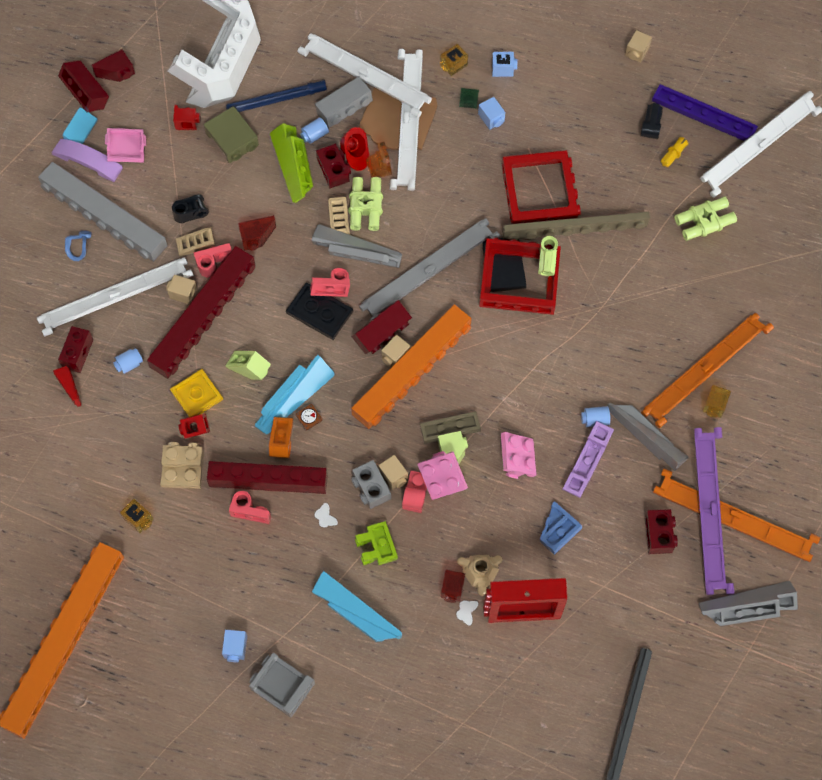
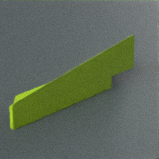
[270,123,313,203]

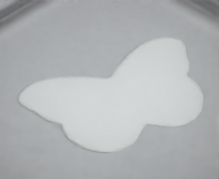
[315,503,338,527]
[456,600,478,626]

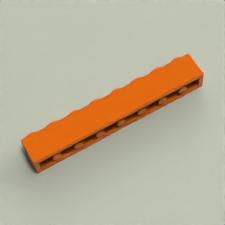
[351,304,471,429]

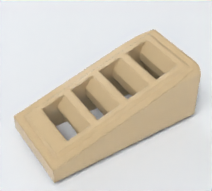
[328,197,350,235]
[176,227,215,256]

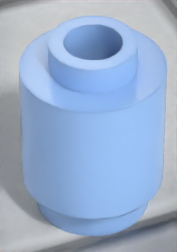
[113,348,143,374]

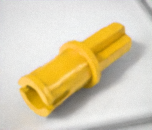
[661,137,688,167]

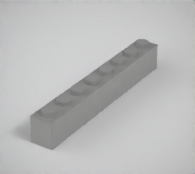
[38,162,167,262]

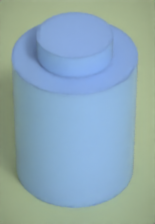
[300,117,329,144]
[581,406,610,427]

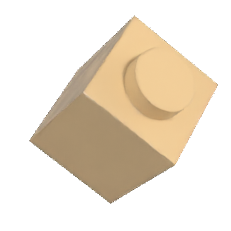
[625,30,652,63]
[166,274,197,305]
[381,335,411,367]
[378,455,408,490]

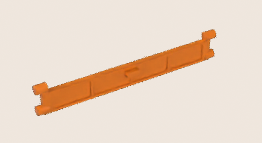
[641,313,774,428]
[653,468,821,562]

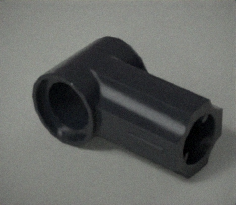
[640,103,663,139]

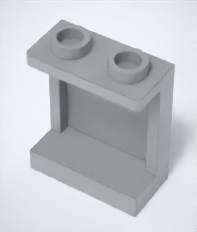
[249,652,315,717]

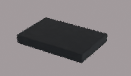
[482,238,527,292]
[286,282,353,340]

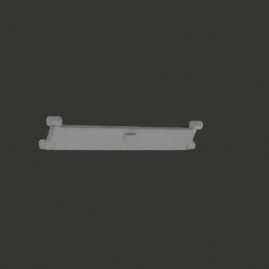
[359,218,501,321]

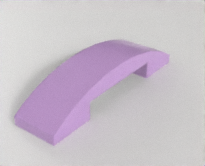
[51,139,123,182]
[562,421,614,498]

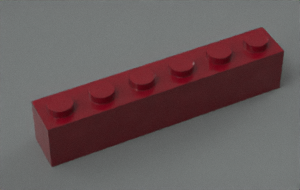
[206,461,328,494]

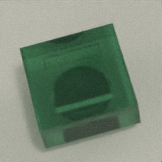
[459,88,479,109]

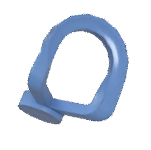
[65,231,91,261]

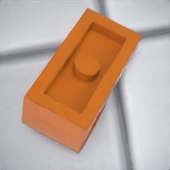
[269,417,293,458]

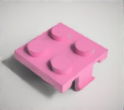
[105,128,146,163]
[501,432,536,479]
[417,451,468,500]

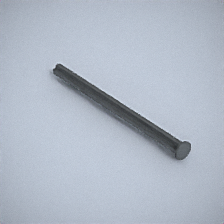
[606,648,652,780]

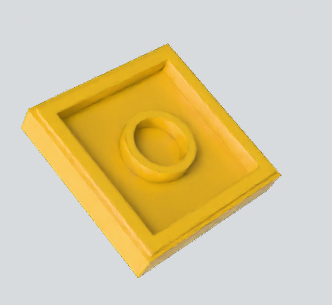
[170,369,223,417]

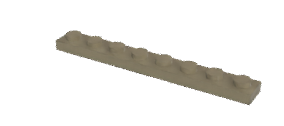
[502,212,650,240]

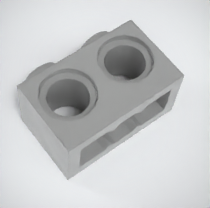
[351,460,391,509]

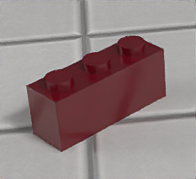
[58,60,109,112]
[351,300,412,354]

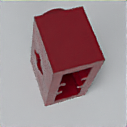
[58,326,93,373]

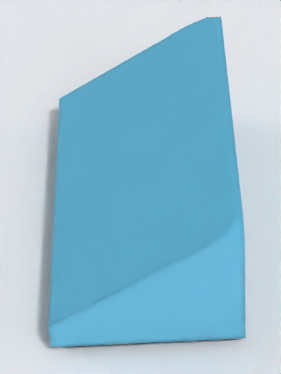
[63,108,98,144]

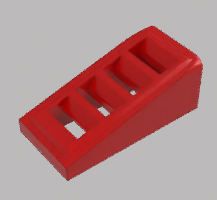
[53,366,82,407]

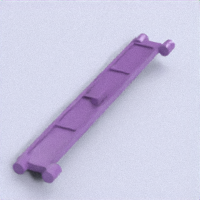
[694,427,735,595]

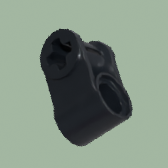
[172,194,209,223]

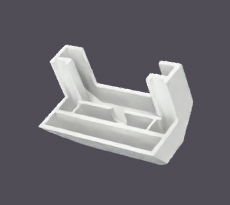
[167,0,261,108]

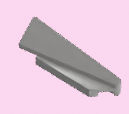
[312,224,402,268]
[608,403,689,471]
[699,581,798,626]

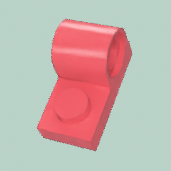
[194,243,232,278]
[310,268,350,297]
[402,471,427,513]
[229,491,271,524]

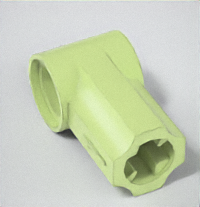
[538,236,558,276]

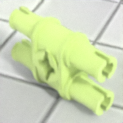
[348,177,383,231]
[674,197,737,241]

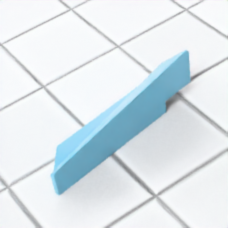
[254,355,335,434]
[312,571,402,642]

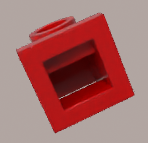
[173,105,201,130]
[178,413,210,439]

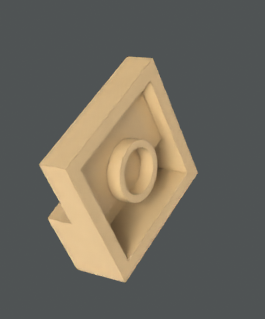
[160,442,204,489]

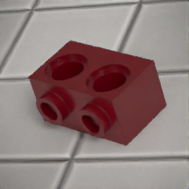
[316,144,351,189]
[645,509,678,554]

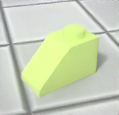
[226,351,271,380]
[438,431,468,464]

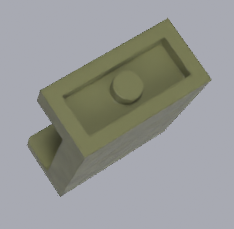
[204,106,259,163]

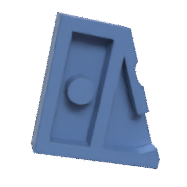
[540,501,582,555]

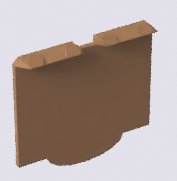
[359,87,438,150]

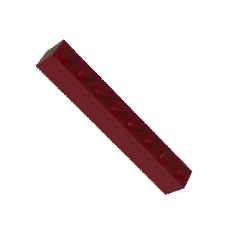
[147,246,255,379]

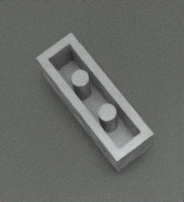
[315,77,373,128]

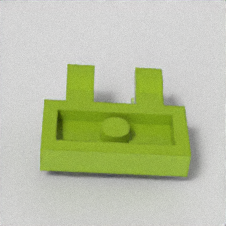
[355,521,398,566]

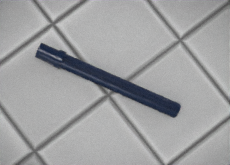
[226,80,327,112]

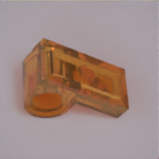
[366,142,392,178]

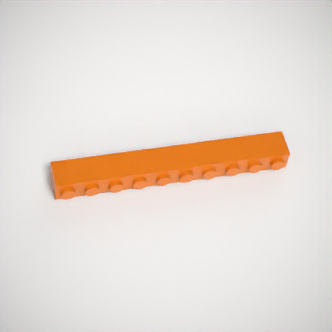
[0,542,124,739]

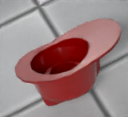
[340,127,370,171]

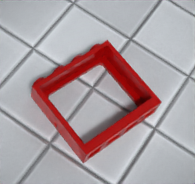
[502,150,581,224]
[479,238,561,315]
[483,578,568,623]

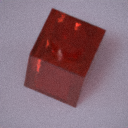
[441,570,465,603]

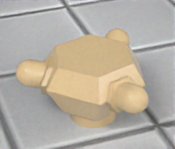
[457,555,502,596]

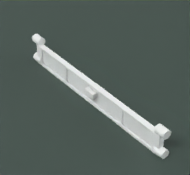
[298,33,432,118]
[390,49,423,191]
[700,91,822,198]
[37,257,193,337]

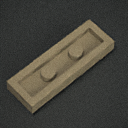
[420,411,481,444]

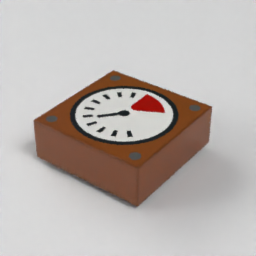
[296,404,322,431]

